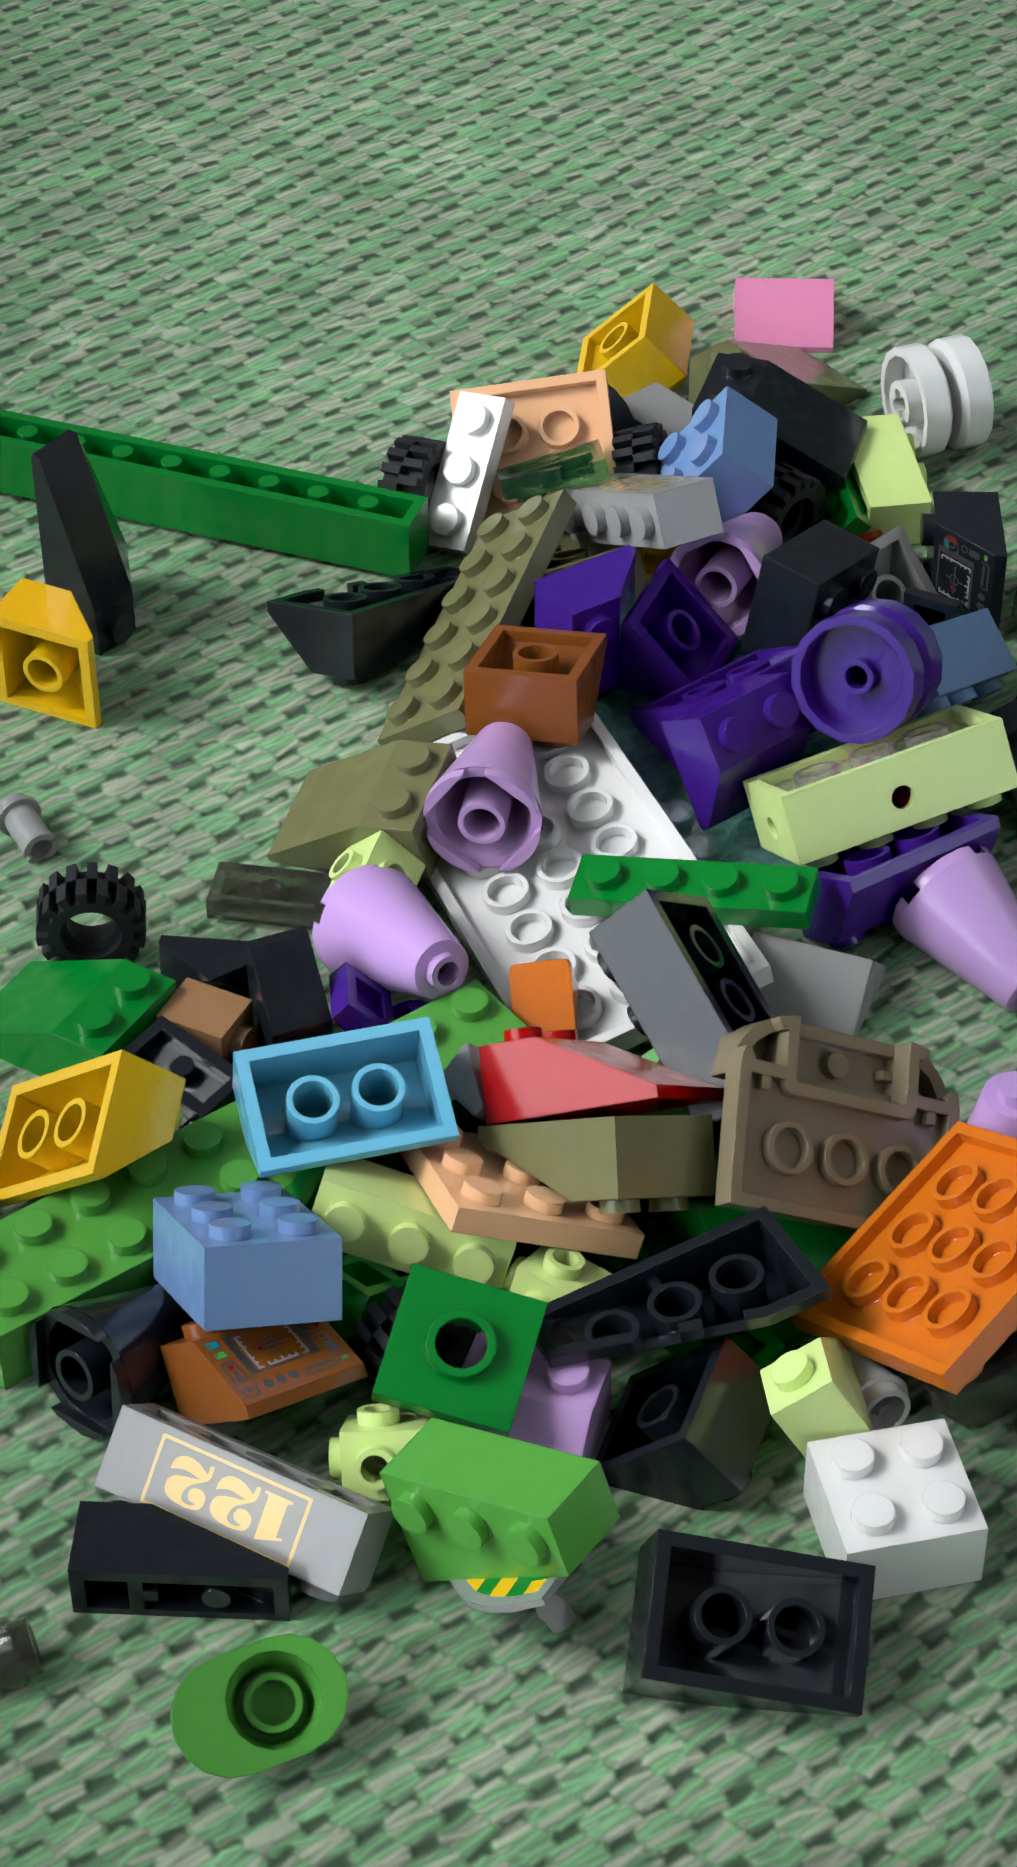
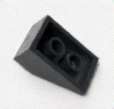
[692,353,867,487]
[623,1529,876,1717]

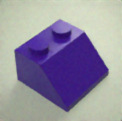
[535,544,636,695]
[661,672,810,830]

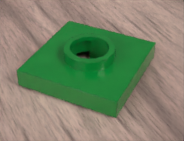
[371,1263,548,1437]

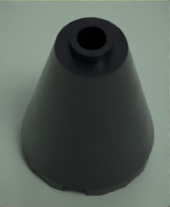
[28,1284,194,1439]

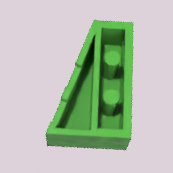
[379,1417,620,1582]

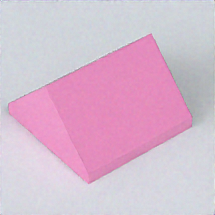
[733,278,834,353]

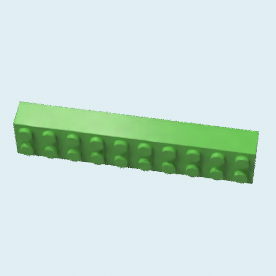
[0,979,528,1389]

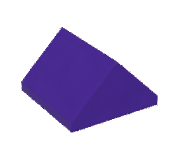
[618,557,739,698]

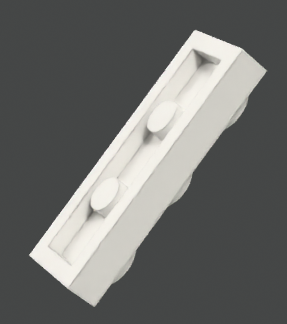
[428,391,515,555]

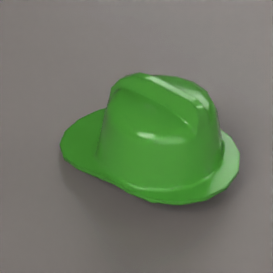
[170,1633,349,1779]

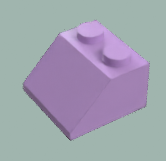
[462,1331,611,1459]

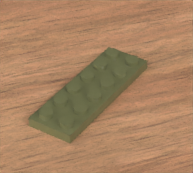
[377,489,577,745]

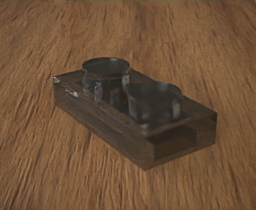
[206,861,332,930]

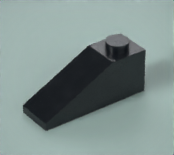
[67,1500,292,1621]

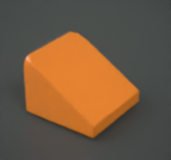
[509,959,578,1033]

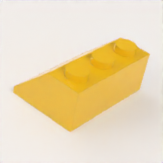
[0,1049,186,1208]

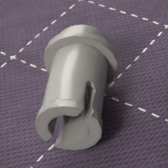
[0,793,59,863]

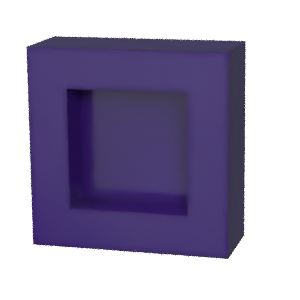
[329,962,394,1031]

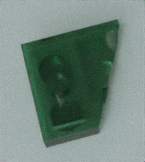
[497,439,611,503]

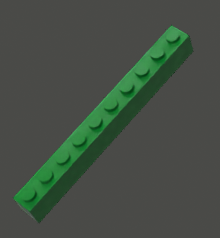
[0,409,429,576]

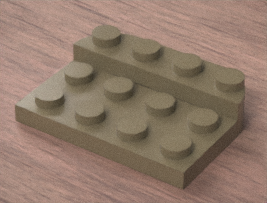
[711,1015,960,1233]

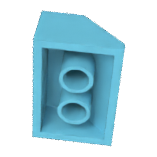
[233,1016,459,1178]

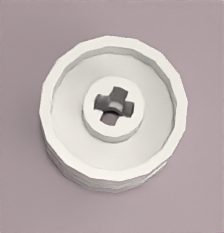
[881,334,994,459]

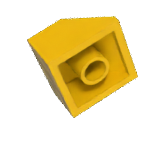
[577,283,694,398]
[0,578,102,729]

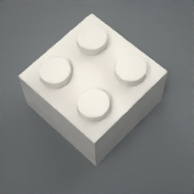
[803,1418,988,1600]

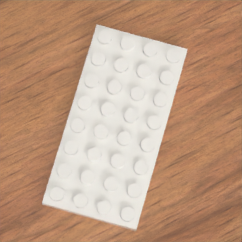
[425,712,774,1051]

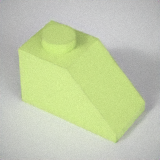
[760,1337,873,1459]

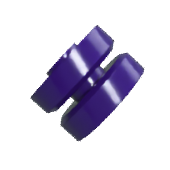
[791,598,942,744]

